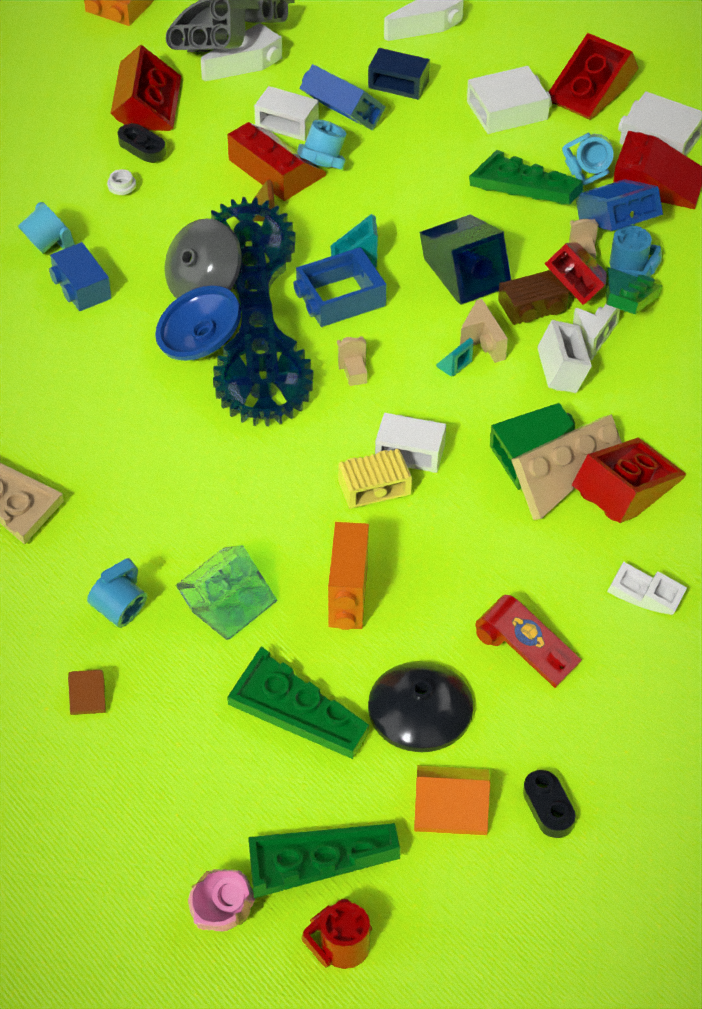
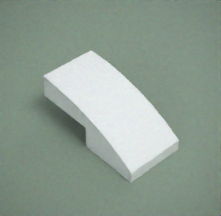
[607,561,687,615]

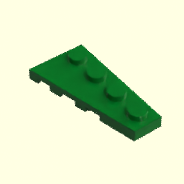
[469,150,583,205]
[227,646,369,759]

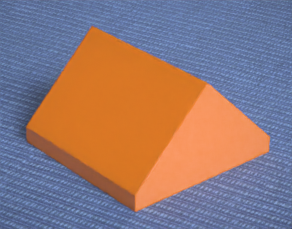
[414,765,490,835]

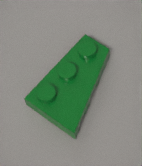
[605,267,662,314]

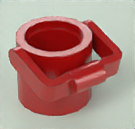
[301,899,373,969]

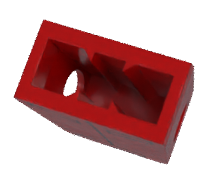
[544,242,607,305]

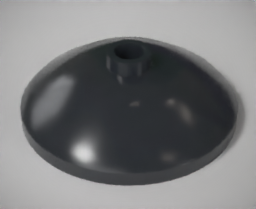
[368,661,473,752]

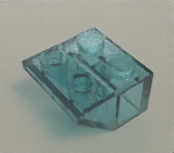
[175,545,278,640]

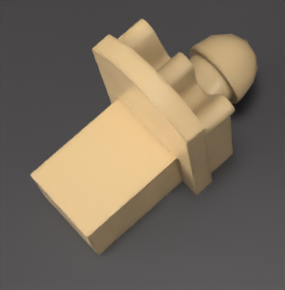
[569,219,598,259]
[337,336,367,386]

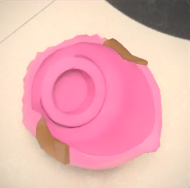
[188,869,255,931]

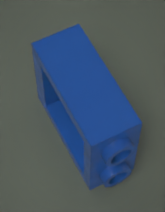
[299,64,386,131]
[575,179,663,231]
[293,247,386,327]

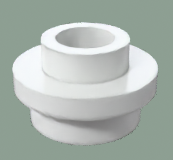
[107,169,136,195]

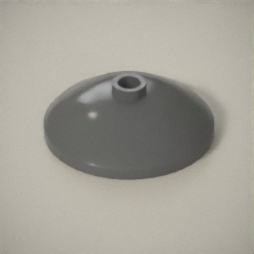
[164,218,241,299]

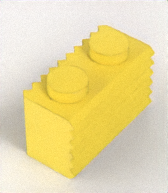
[338,448,412,509]

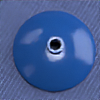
[155,286,241,361]

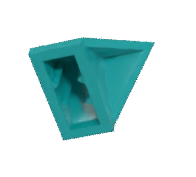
[330,214,378,267]

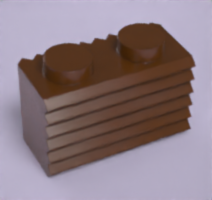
[498,270,569,325]

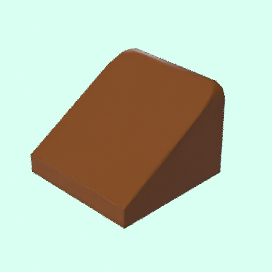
[251,180,275,221]
[68,669,106,715]

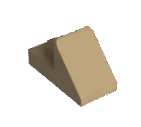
[460,299,508,363]

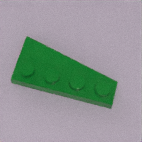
[248,823,400,898]

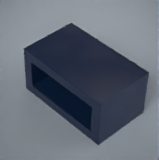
[368,48,430,100]

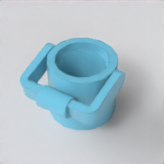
[297,120,347,170]
[562,132,613,186]
[18,202,75,254]

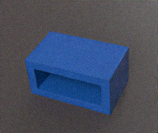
[49,242,111,312]

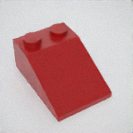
[549,32,639,120]
[613,131,702,210]
[572,437,686,524]

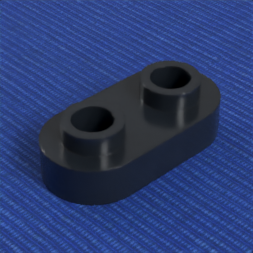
[117,123,166,163]
[523,770,576,838]

